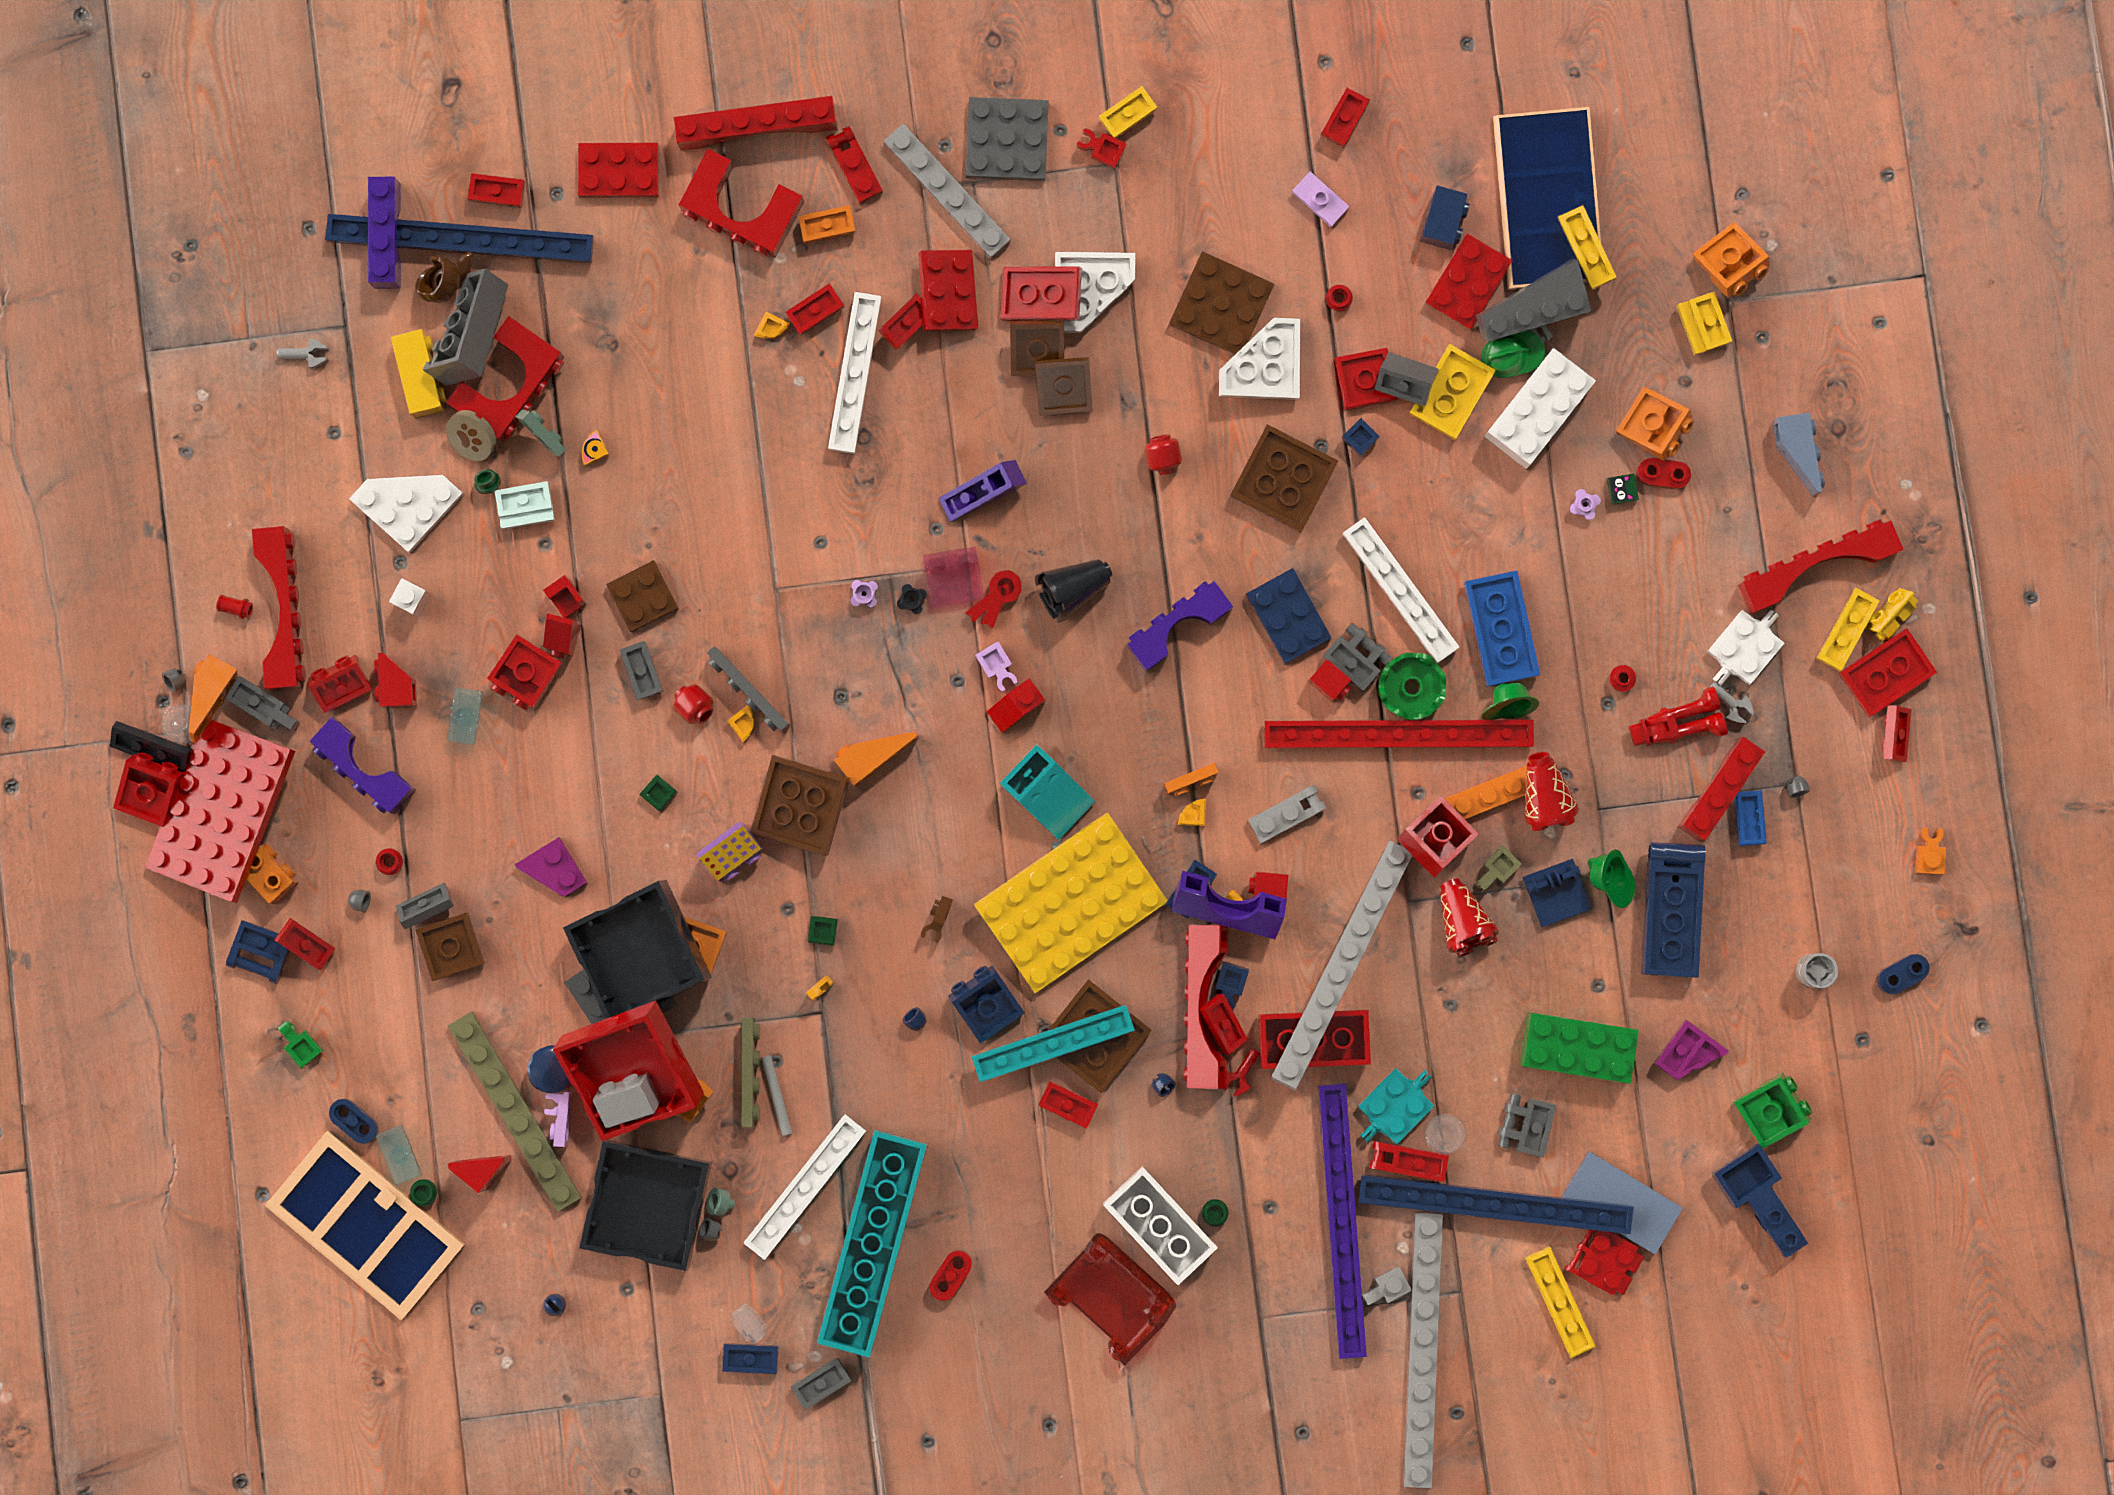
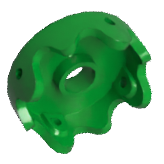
[1378,653,1446,720]

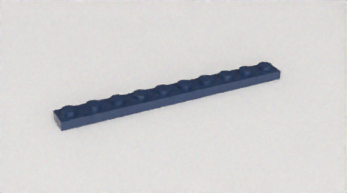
[325,214,594,263]
[1358,1174,1634,1234]

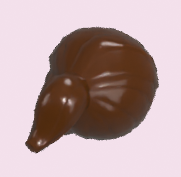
[415,252,473,303]

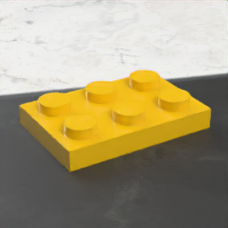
[1409,344,1496,440]

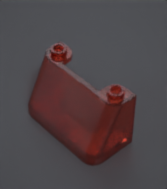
[1044,1233,1176,1366]

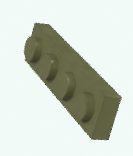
[742,1018,760,1127]

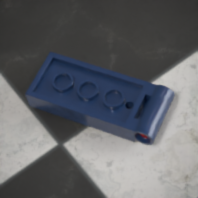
[1641,842,1706,978]

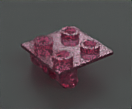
[923,547,984,608]

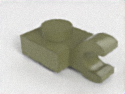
[1474,845,1522,892]

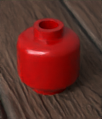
[1145,434,1182,475]
[674,684,714,724]

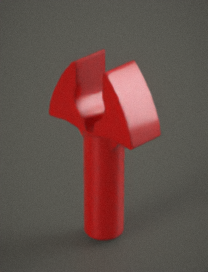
[1224,1048,1260,1097]

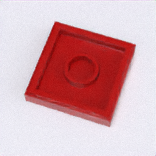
[1334,348,1397,411]

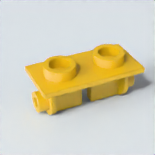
[1865,588,1918,642]

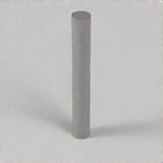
[761,1055,793,1136]

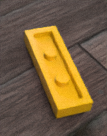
[1558,205,1617,290]
[1816,588,1879,672]

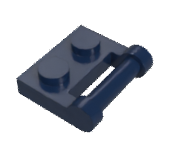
[226,920,290,984]

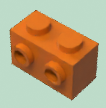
[246,843,299,905]

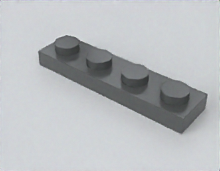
[707,646,790,733]

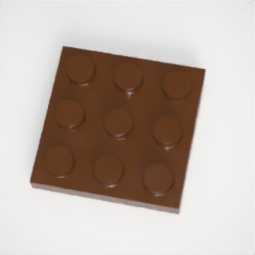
[1169,251,1275,355]
[1230,424,1338,533]
[751,755,850,856]
[1047,979,1151,1093]

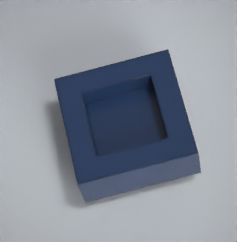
[1342,418,1380,456]

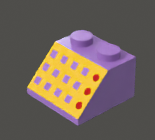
[696,821,763,882]

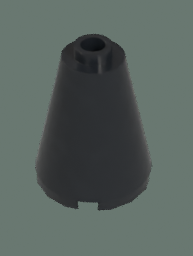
[1035,559,1112,623]

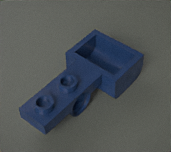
[1712,1144,1809,1258]

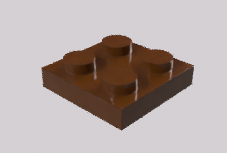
[1010,321,1064,376]
[1035,357,1093,416]
[606,560,679,633]
[415,913,485,981]

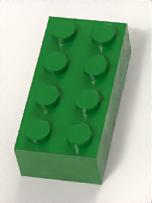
[1519,1012,1639,1084]

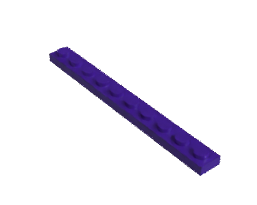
[1318,1084,1367,1359]

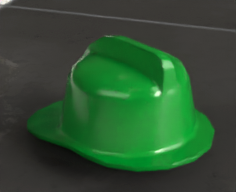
[1481,330,1545,378]
[1481,683,1539,720]
[1588,849,1635,908]

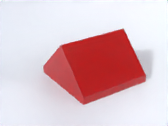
[448,1155,511,1193]

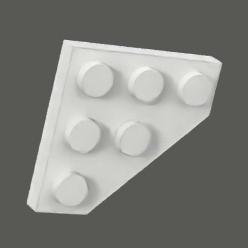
[1055,252,1135,333]
[1219,318,1300,400]
[349,475,464,553]

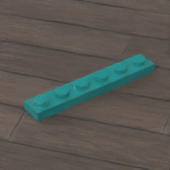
[971,1005,1135,1082]

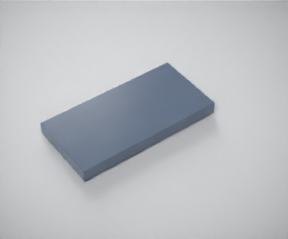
[1561,1151,1683,1255]

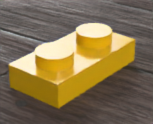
[1099,86,1157,138]

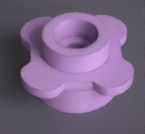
[1570,489,1601,520]
[850,580,878,608]

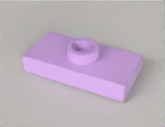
[1292,172,1350,227]

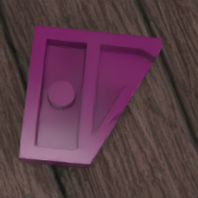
[514,837,588,897]
[1653,1020,1729,1080]

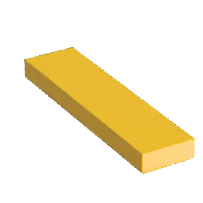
[1524,1247,1596,1358]

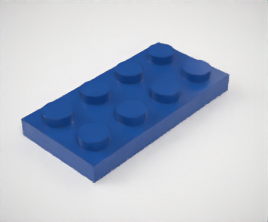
[1464,570,1540,687]

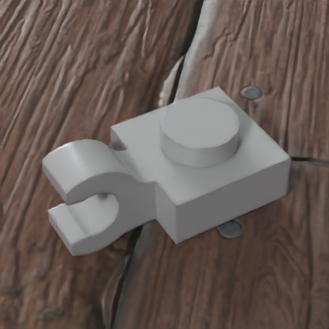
[1362,1266,1412,1305]

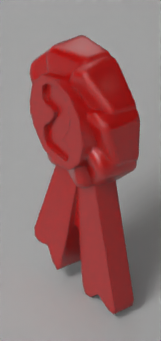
[965,570,1022,628]

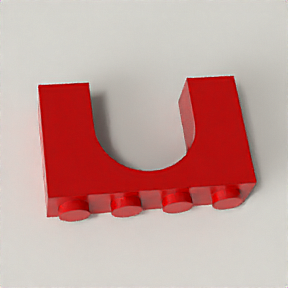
[678,148,804,258]
[446,316,564,443]

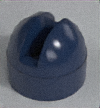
[903,1007,927,1031]
[1152,1073,1176,1097]
[543,1294,566,1316]

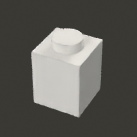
[389,578,431,617]

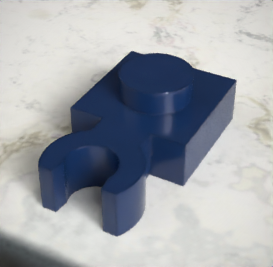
[1216,961,1249,1010]

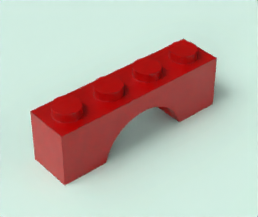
[1677,736,1766,842]

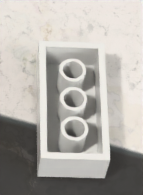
[1484,348,1596,469]
[1103,1166,1218,1285]

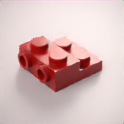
[487,634,563,711]
[113,753,184,827]

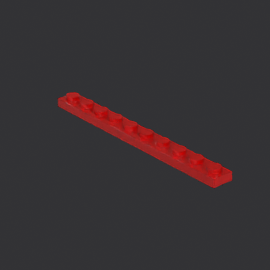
[1264,720,1534,748]

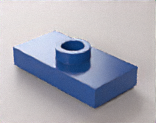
[1734,790,1767,846]

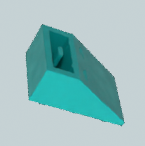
[999,744,1095,840]

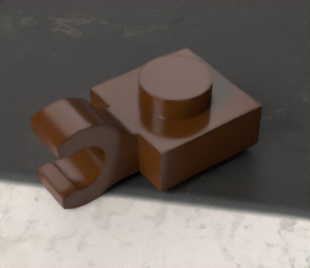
[921,896,953,943]

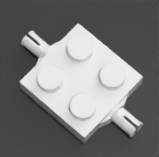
[1707,609,1784,686]

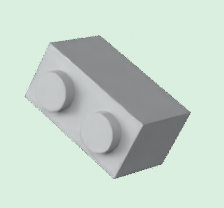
[593,1073,661,1128]

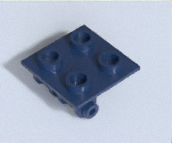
[1522,858,1592,928]

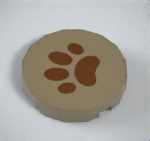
[446,410,496,461]

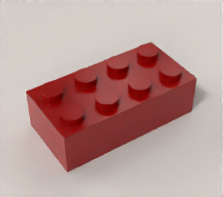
[1258,1010,1371,1069]

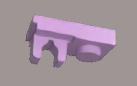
[544,1091,573,1147]

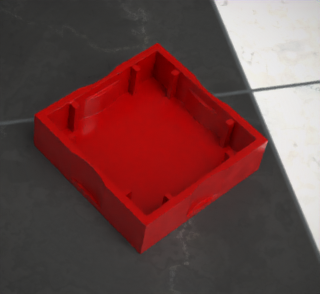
[553,1001,704,1141]

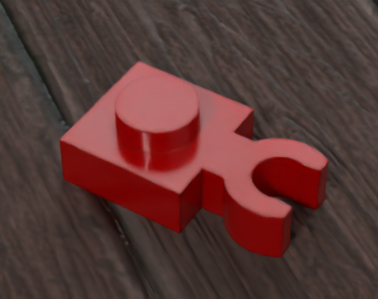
[1077,128,1127,169]

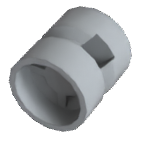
[1795,953,1838,988]

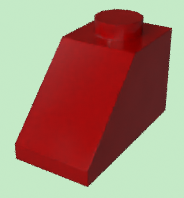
[543,613,581,659]
[986,678,1045,733]

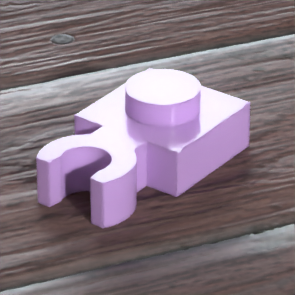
[975,642,1017,692]

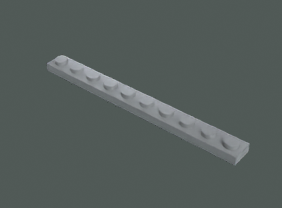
[1271,840,1412,1091]
[1403,1212,1443,1488]

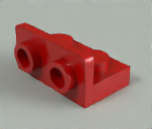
[308,655,372,713]

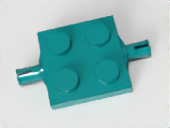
[1358,1068,1434,1145]

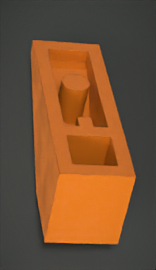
[189,654,238,744]
[834,732,919,787]

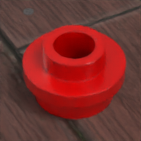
[1326,285,1353,312]
[1609,665,1636,692]
[375,848,403,875]

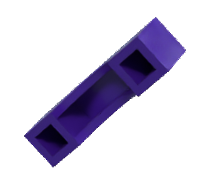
[368,176,401,289]
[1127,581,1233,672]
[310,717,415,814]
[1171,871,1287,939]

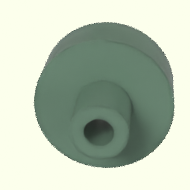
[706,1188,735,1217]

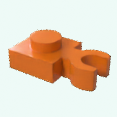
[1916,827,1946,875]

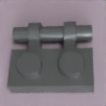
[1322,623,1392,692]
[1498,1093,1556,1158]

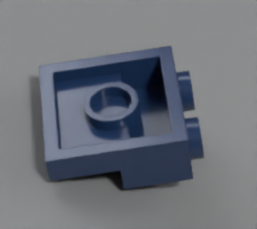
[948,965,1025,1044]

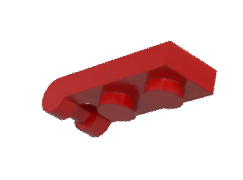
[825,126,883,204]
[1369,1141,1449,1182]

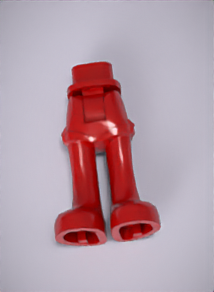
[1628,686,1728,746]

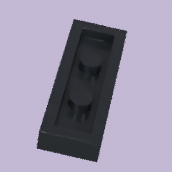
[110,721,192,772]

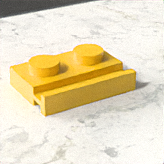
[1676,292,1732,356]

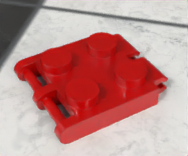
[1565,1230,1644,1295]

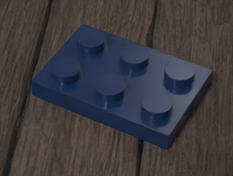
[1246,568,1332,664]

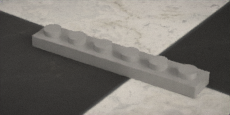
[884,124,1011,259]

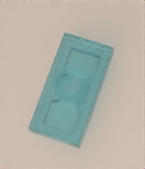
[447,688,483,745]
[376,1124,422,1185]

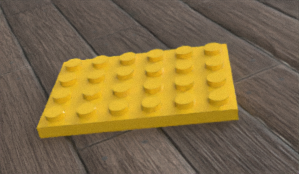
[974,813,1168,993]

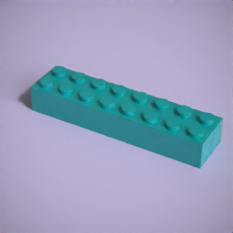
[817,1129,928,1358]

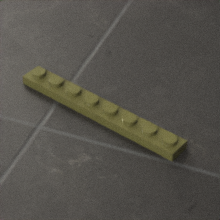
[448,1012,582,1212]

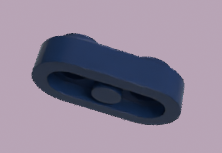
[1876,954,1930,994]
[329,1099,379,1144]

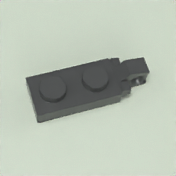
[225,676,300,731]

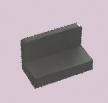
[1375,353,1439,406]

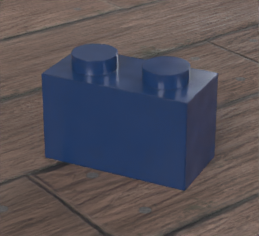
[1420,185,1470,250]

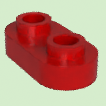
[1636,458,1691,489]
[929,1250,972,1301]

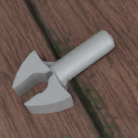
[277,338,329,369]
[1709,682,1754,724]

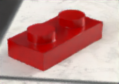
[1321,87,1370,148]
[467,173,525,208]
[785,283,845,336]
[878,293,924,350]
[1882,706,1912,763]
[274,918,336,971]
[1199,994,1248,1055]
[1038,1081,1098,1129]

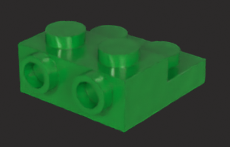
[1734,1072,1813,1149]

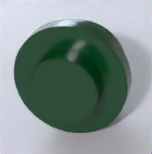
[474,469,501,494]
[410,1179,437,1206]
[1202,1199,1229,1227]

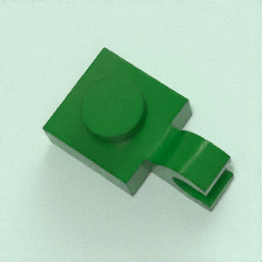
[278,1020,324,1068]

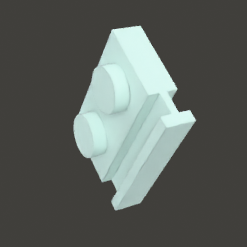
[495,481,555,530]

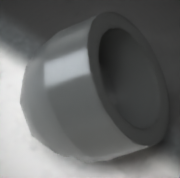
[162,668,186,692]
[1787,775,1810,798]
[348,890,371,912]
[699,1218,722,1242]

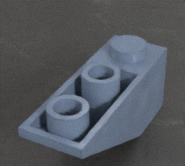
[1773,413,1825,496]

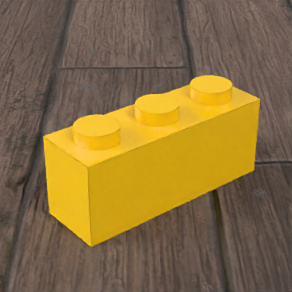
[391,329,448,418]

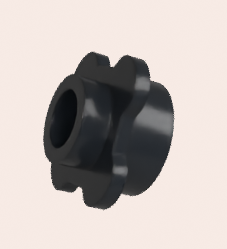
[897,584,927,614]

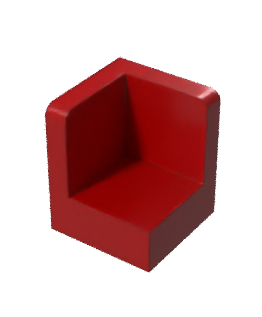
[543,575,586,618]

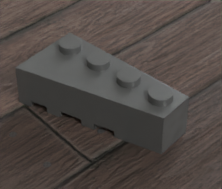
[1476,259,1591,341]
[423,268,508,386]

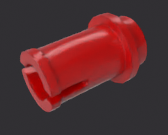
[216,595,253,620]

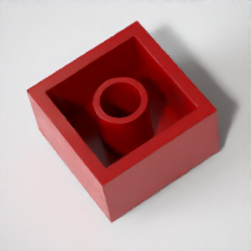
[1397,796,1479,878]

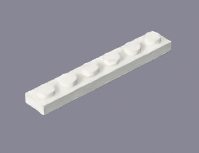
[828,292,882,454]
[1343,517,1459,663]
[744,1114,866,1260]

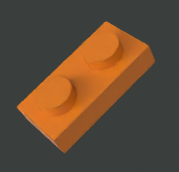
[798,205,856,244]
[1164,763,1219,797]

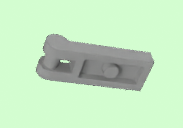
[1248,785,1327,844]

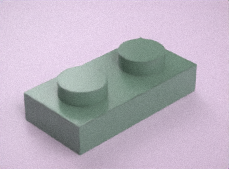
[515,409,566,457]

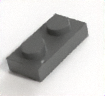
[620,641,664,701]
[396,883,454,929]
[791,1357,852,1410]

